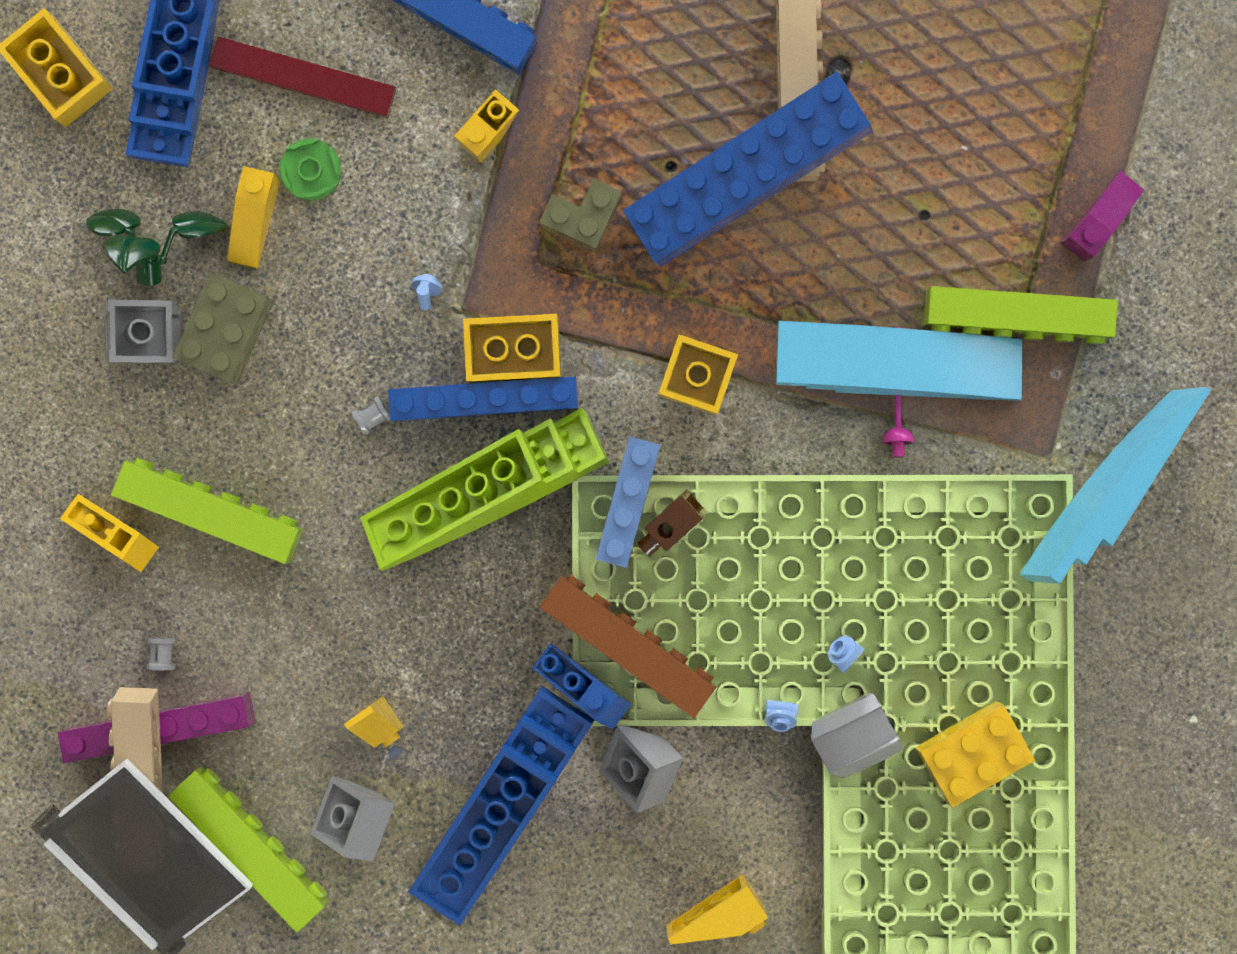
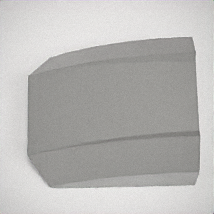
[104,299,183,364]
[811,691,903,778]

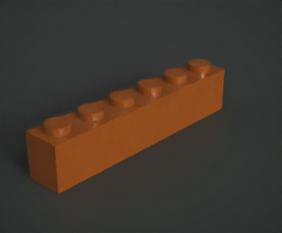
[539,574,716,718]

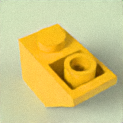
[454,89,519,163]

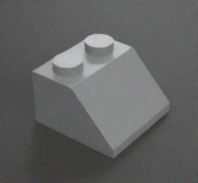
[599,725,683,813]
[310,776,395,862]

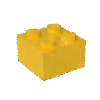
[658,334,738,416]

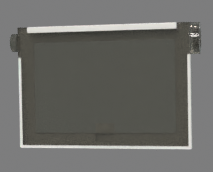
[30,758,253,954]

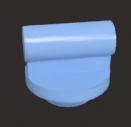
[411,274,443,311]
[828,636,865,673]
[765,700,798,732]

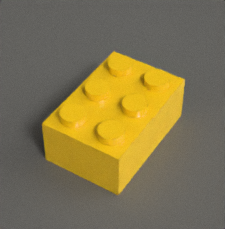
[0,8,114,127]
[463,314,561,384]
[915,701,1036,808]

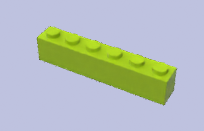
[923,286,1118,345]
[111,457,304,564]
[168,766,329,933]

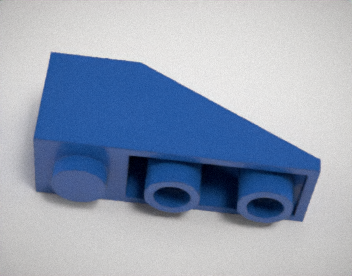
[532,643,631,729]

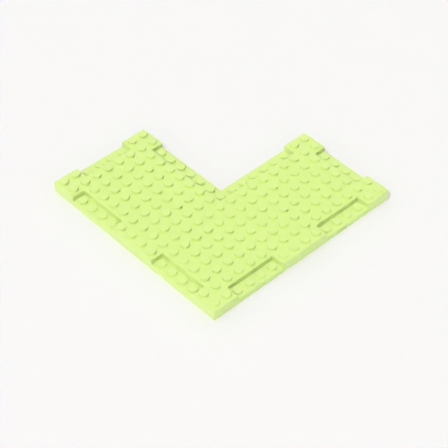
[572,474,1076,954]

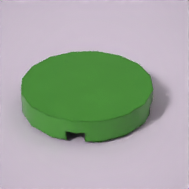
[279,138,342,201]

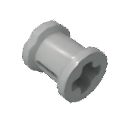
[352,396,390,435]
[146,637,176,670]

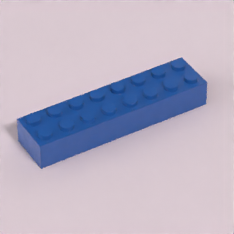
[623,71,873,267]

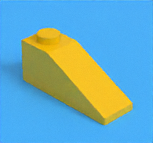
[227,166,280,269]
[60,494,159,572]
[344,696,404,748]

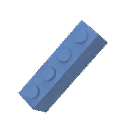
[596,436,660,568]

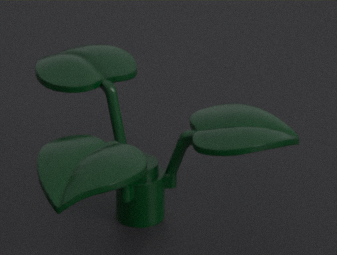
[86,209,229,286]

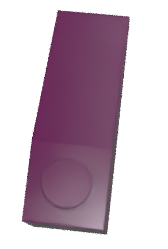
[1061,171,1144,262]

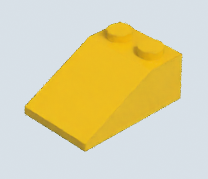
[666,874,768,945]

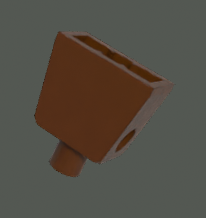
[637,489,708,557]

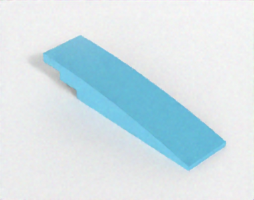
[776,321,1022,401]
[1020,387,1211,584]

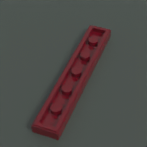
[209,36,396,118]

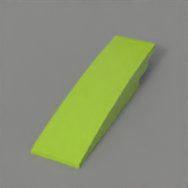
[360,407,609,571]

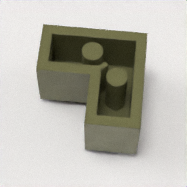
[539,179,622,253]

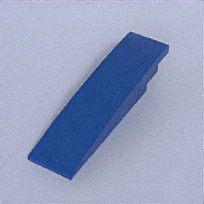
[125,0,220,168]
[408,686,594,926]

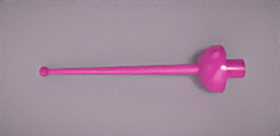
[883,326,914,458]

